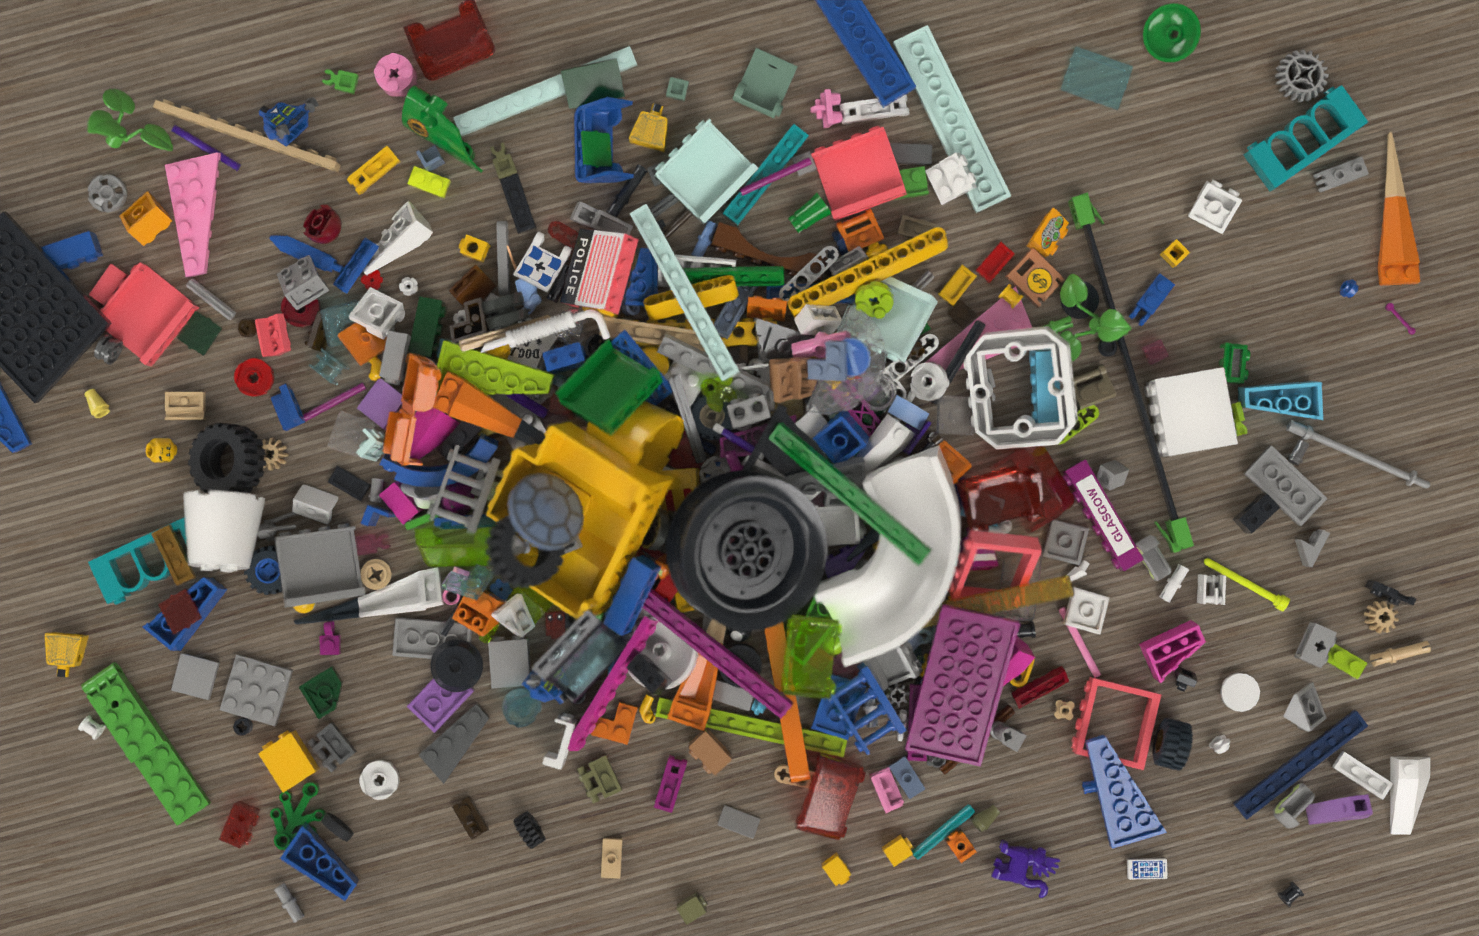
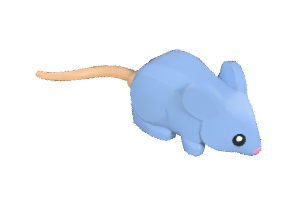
[507,246,541,314]

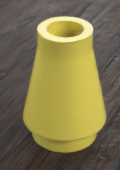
[84,389,110,418]

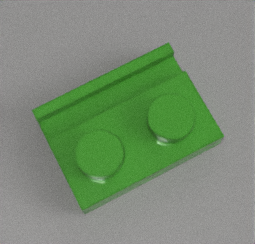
[891,166,929,201]

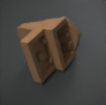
[769,357,818,403]

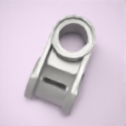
[990,721,1027,752]

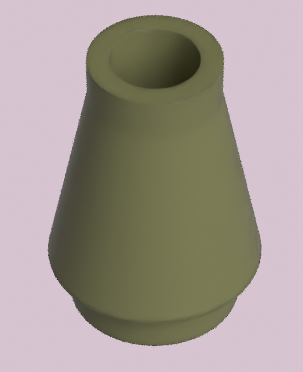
[971,805,1000,833]

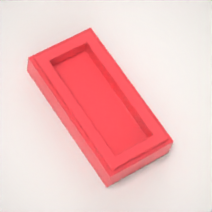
[89,264,129,306]

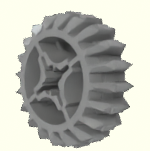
[1275,49,1329,102]

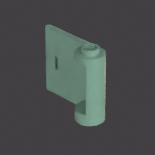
[732,48,798,119]

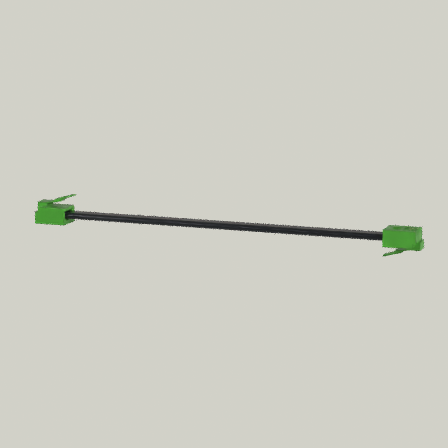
[1068,192,1194,553]

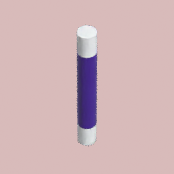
[713,423,765,460]

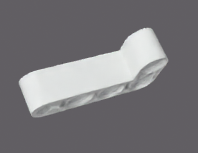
[876,334,939,402]

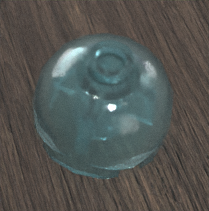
[502,688,541,728]

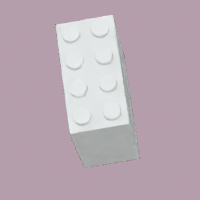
[1144,367,1238,457]

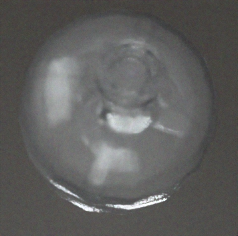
[554,309,589,346]
[857,372,897,411]

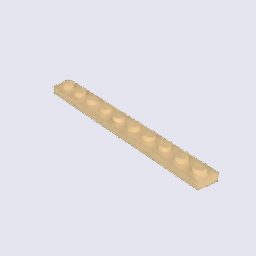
[153,99,341,172]

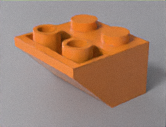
[452,584,506,637]

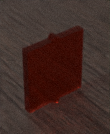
[158,589,202,634]

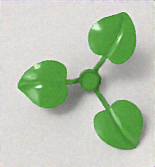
[88,88,173,151]
[1060,274,1132,362]

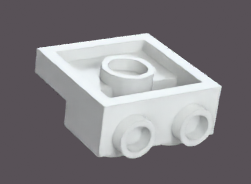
[925,153,977,205]
[1188,180,1242,234]
[349,287,405,340]

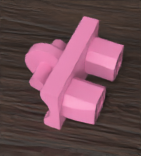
[810,89,843,128]

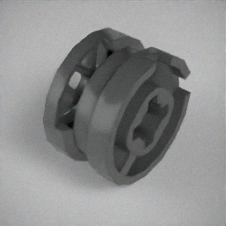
[94,334,123,365]

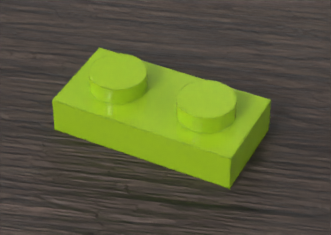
[1327,644,1367,679]

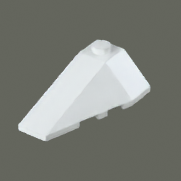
[363,201,433,275]
[854,414,915,473]
[1390,756,1430,834]

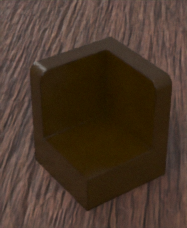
[726,345,748,365]

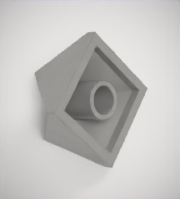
[1283,682,1327,732]

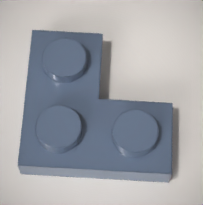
[807,340,848,381]

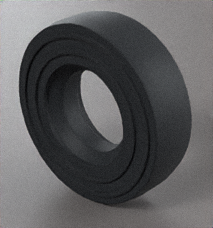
[321,813,354,842]

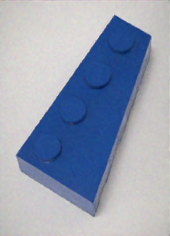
[143,577,227,651]
[280,822,359,901]

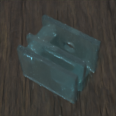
[309,349,350,385]

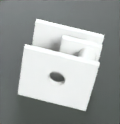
[1197,574,1226,605]

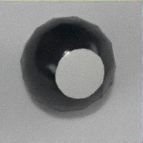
[728,627,752,642]

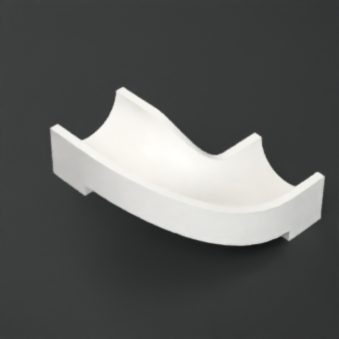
[815,445,961,666]

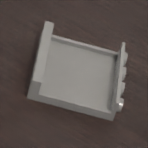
[275,524,365,608]

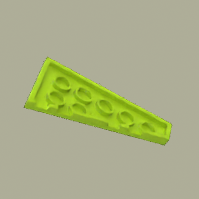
[436,340,555,395]

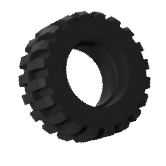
[188,423,266,494]
[485,515,565,588]

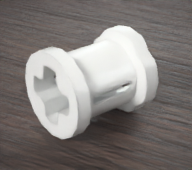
[78,715,106,740]

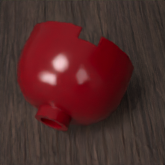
[303,204,342,244]

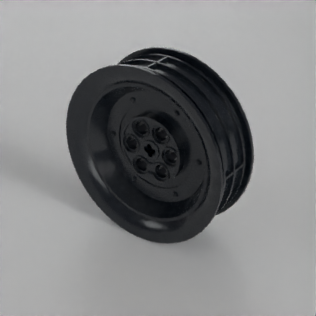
[666,470,827,630]

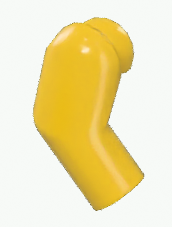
[369,356,382,381]
[639,694,656,724]

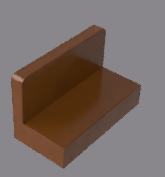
[449,264,496,307]

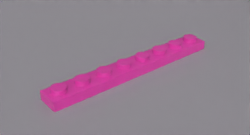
[568,616,658,751]

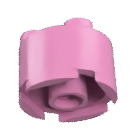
[374,53,417,97]

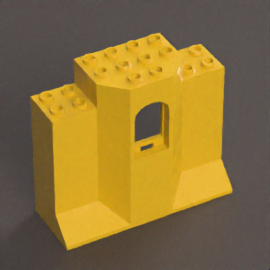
[486,422,673,620]

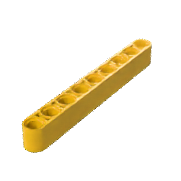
[788,227,948,318]

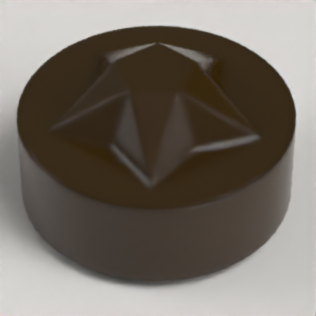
[238,318,257,337]

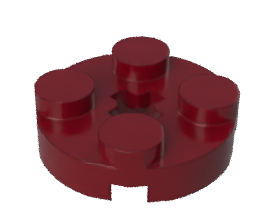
[281,296,321,328]

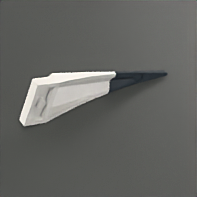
[294,567,444,625]

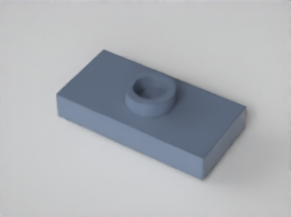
[889,756,925,799]

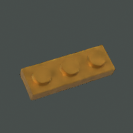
[151,525,196,586]

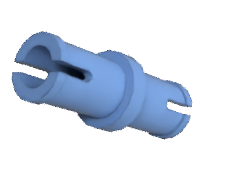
[691,220,718,257]

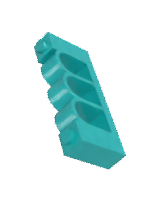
[1243,85,1368,192]
[88,517,192,605]

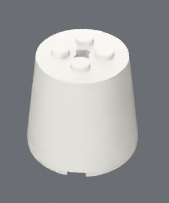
[184,491,265,573]

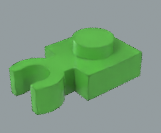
[322,69,359,94]

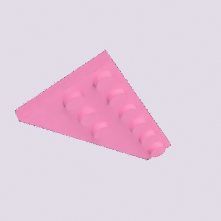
[925,286,1032,382]

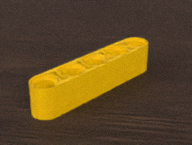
[643,275,739,321]

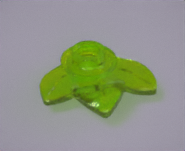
[701,375,738,413]

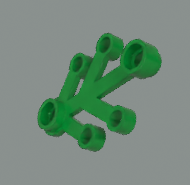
[270,781,326,850]

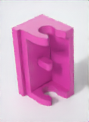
[379,481,425,525]

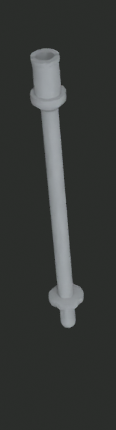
[1286,419,1430,489]

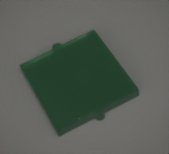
[177,311,223,356]

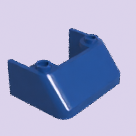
[574,97,634,183]

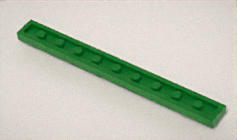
[769,422,932,566]

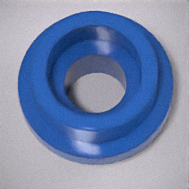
[1340,279,1359,298]

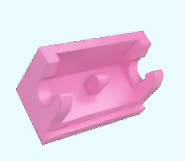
[870,767,904,813]

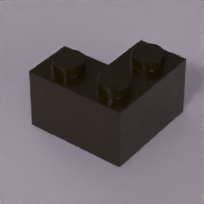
[449,298,495,344]

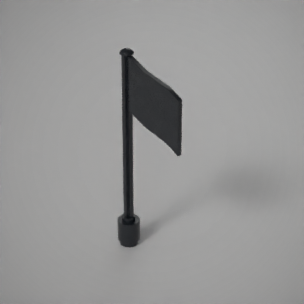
[742,403,825,478]

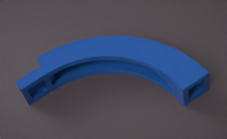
[379,433,499,487]

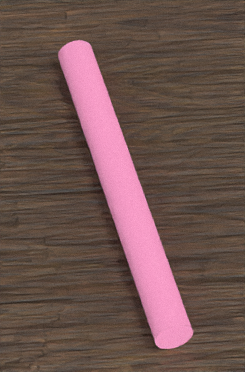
[1058,606,1101,678]

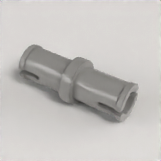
[274,883,305,923]

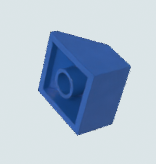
[812,409,870,464]

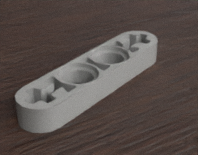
[496,221,510,295]
[779,246,839,303]

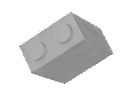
[379,331,411,385]
[488,635,531,688]

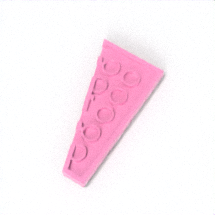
[165,152,221,277]

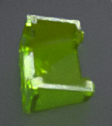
[415,527,492,567]
[781,615,842,699]

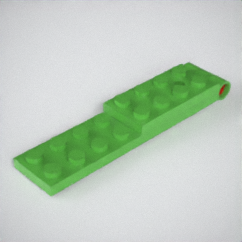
[81,662,211,826]

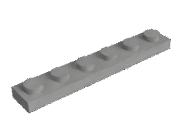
[657,334,771,403]

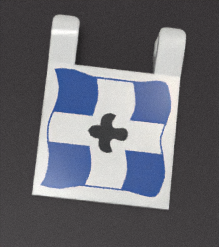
[513,232,572,293]

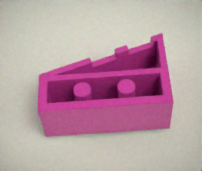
[1139,620,1206,684]

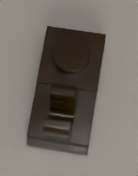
[304,311,336,353]
[452,796,489,839]

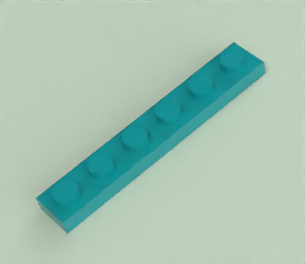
[723,124,809,226]

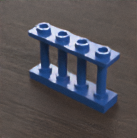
[825,663,907,755]

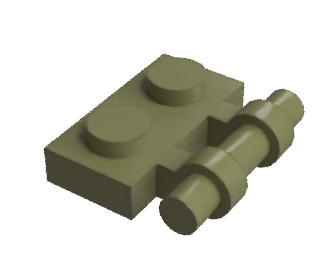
[577,755,622,804]

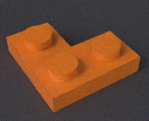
[591,702,638,745]

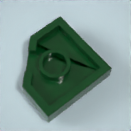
[299,666,343,720]

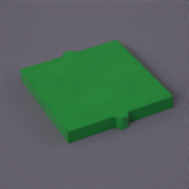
[581,130,612,168]

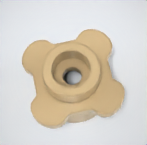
[1054,700,1075,720]

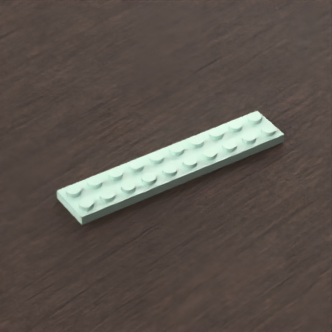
[893,25,1011,213]

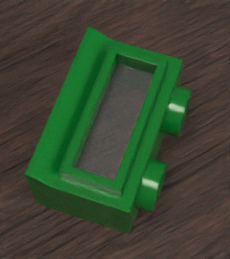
[1219,343,1251,385]

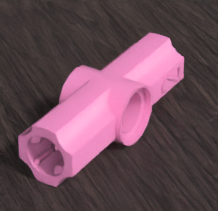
[791,331,851,358]

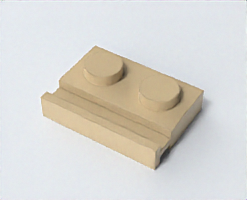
[165,392,206,420]

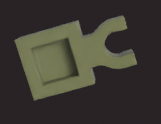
[490,142,517,179]

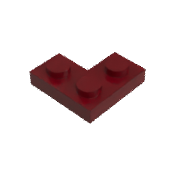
[668,429,705,474]

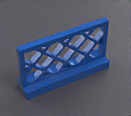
[611,330,672,406]

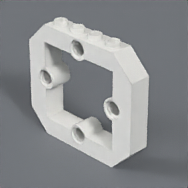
[964,326,1078,449]

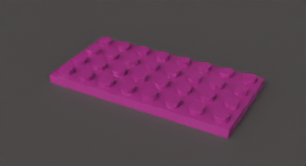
[905,604,1020,767]

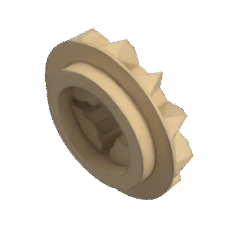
[361,559,392,590]

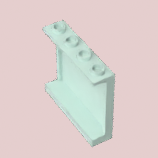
[654,119,758,224]
[837,272,938,363]

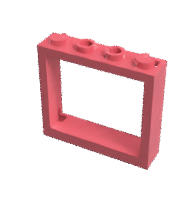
[948,530,1042,607]
[1071,677,1161,770]

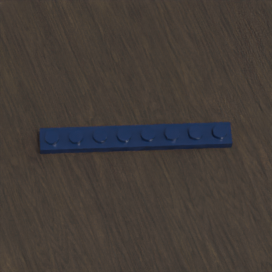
[1233,710,1368,820]

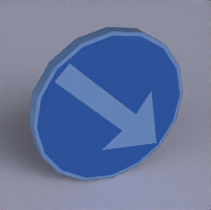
[842,338,871,376]

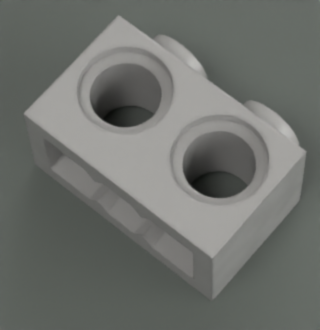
[727,392,772,429]

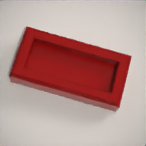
[975,242,1015,283]

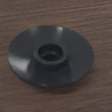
[1060,281,1099,319]

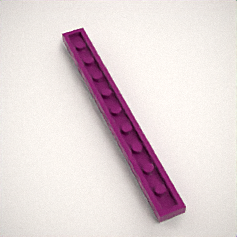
[642,588,794,719]

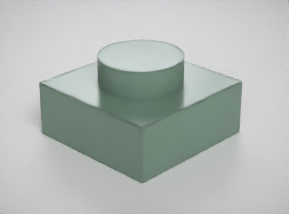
[666,77,689,102]

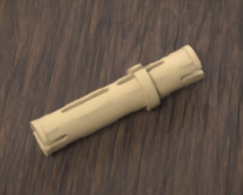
[1370,641,1431,667]

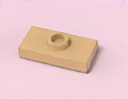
[601,838,623,879]

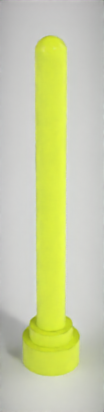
[1204,558,1290,612]

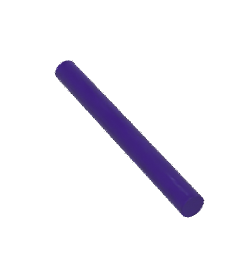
[172,125,241,171]

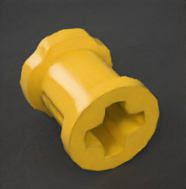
[998,284,1024,309]

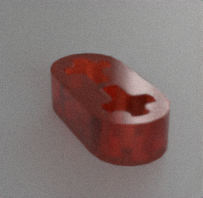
[548,221,578,249]

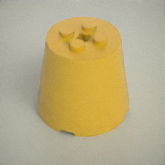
[587,401,684,473]

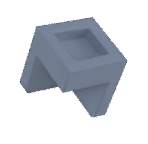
[416,145,445,172]

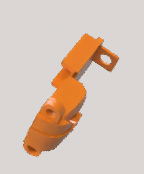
[382,353,442,466]

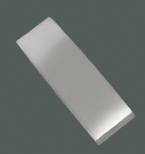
[570,201,633,235]
[713,679,753,711]

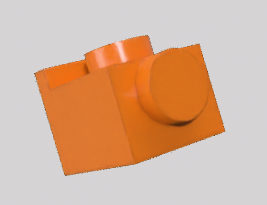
[946,830,977,863]

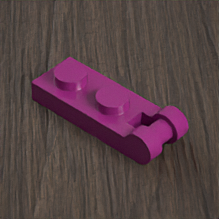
[654,755,688,813]

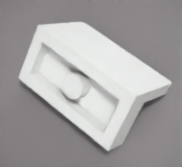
[292,484,338,525]

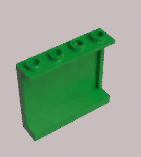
[556,339,663,436]

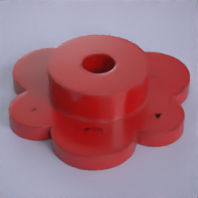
[361,270,383,290]

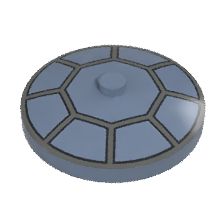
[509,473,584,550]

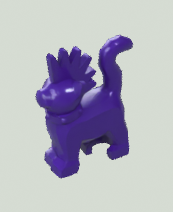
[991,840,1060,898]

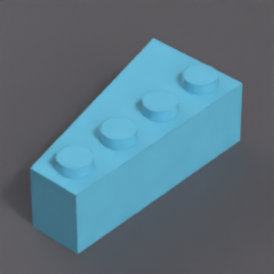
[1029,348,1060,423]
[1238,381,1323,420]

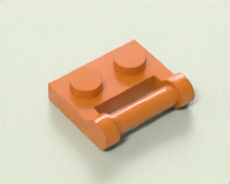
[835,208,885,252]

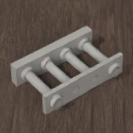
[427,445,500,535]

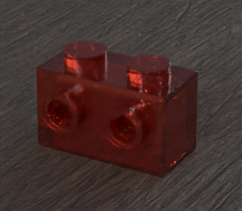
[219,801,260,848]

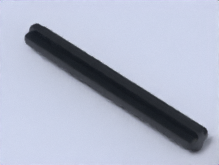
[930,320,986,404]

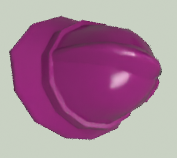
[440,482,475,516]

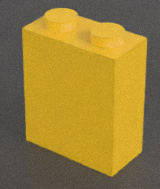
[258,730,320,792]

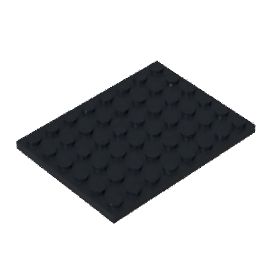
[0,212,112,403]

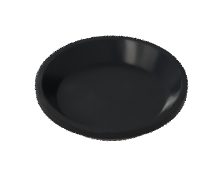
[430,639,483,692]

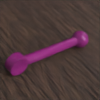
[1385,303,1416,335]

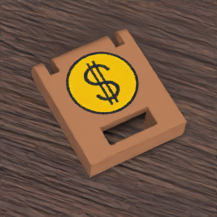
[1005,248,1065,308]

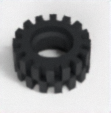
[513,811,545,849]

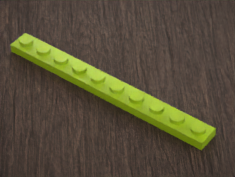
[655,697,847,758]

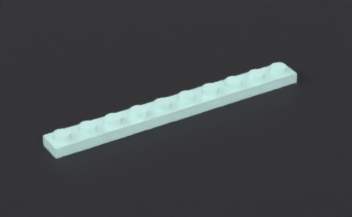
[453,46,637,136]
[630,204,740,381]

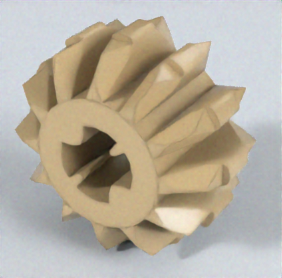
[261,438,288,471]
[1364,601,1399,633]

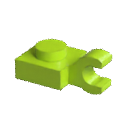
[1231,402,1247,436]

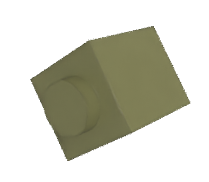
[676,892,708,925]

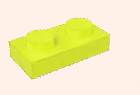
[407,166,451,198]

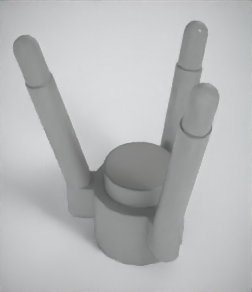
[258,512,297,541]

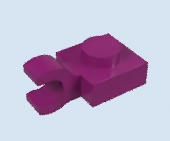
[319,621,341,655]

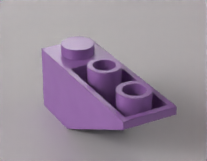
[1306,794,1373,825]

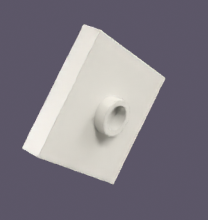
[1063,587,1110,634]

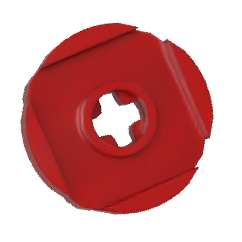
[234,358,274,397]

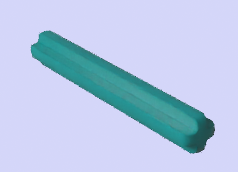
[912,804,975,860]

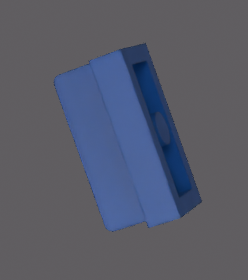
[271,384,306,431]
[361,505,396,526]

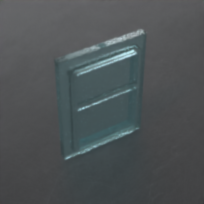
[1060,47,1133,110]

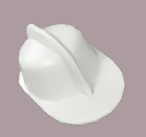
[401,483,441,509]

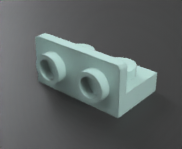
[356,428,385,462]

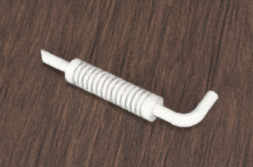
[481,309,610,353]

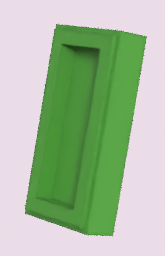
[405,514,441,530]

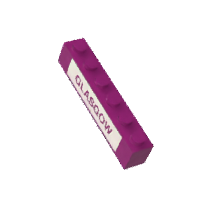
[1062,459,1144,571]

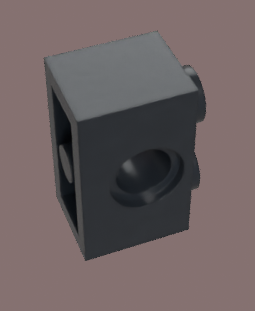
[1233,493,1280,534]
[626,653,672,695]

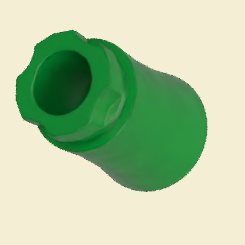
[788,192,832,233]

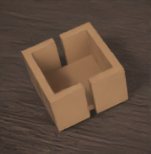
[688,728,732,775]

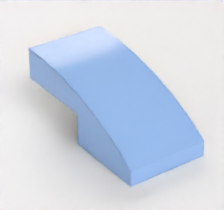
[887,395,929,430]

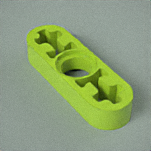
[1058,405,1099,445]

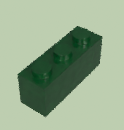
[408,296,447,359]

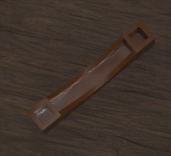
[712,222,828,283]

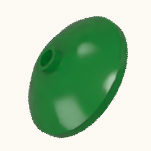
[1143,3,1201,63]

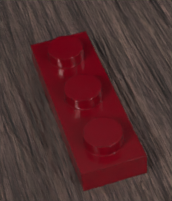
[1011,666,1069,709]

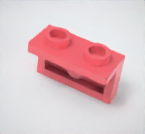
[255,313,291,357]

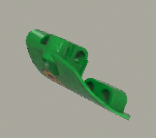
[402,85,483,173]

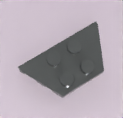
[754,317,815,363]

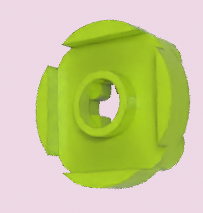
[855,281,894,319]

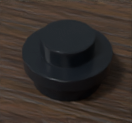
[1098,340,1117,357]

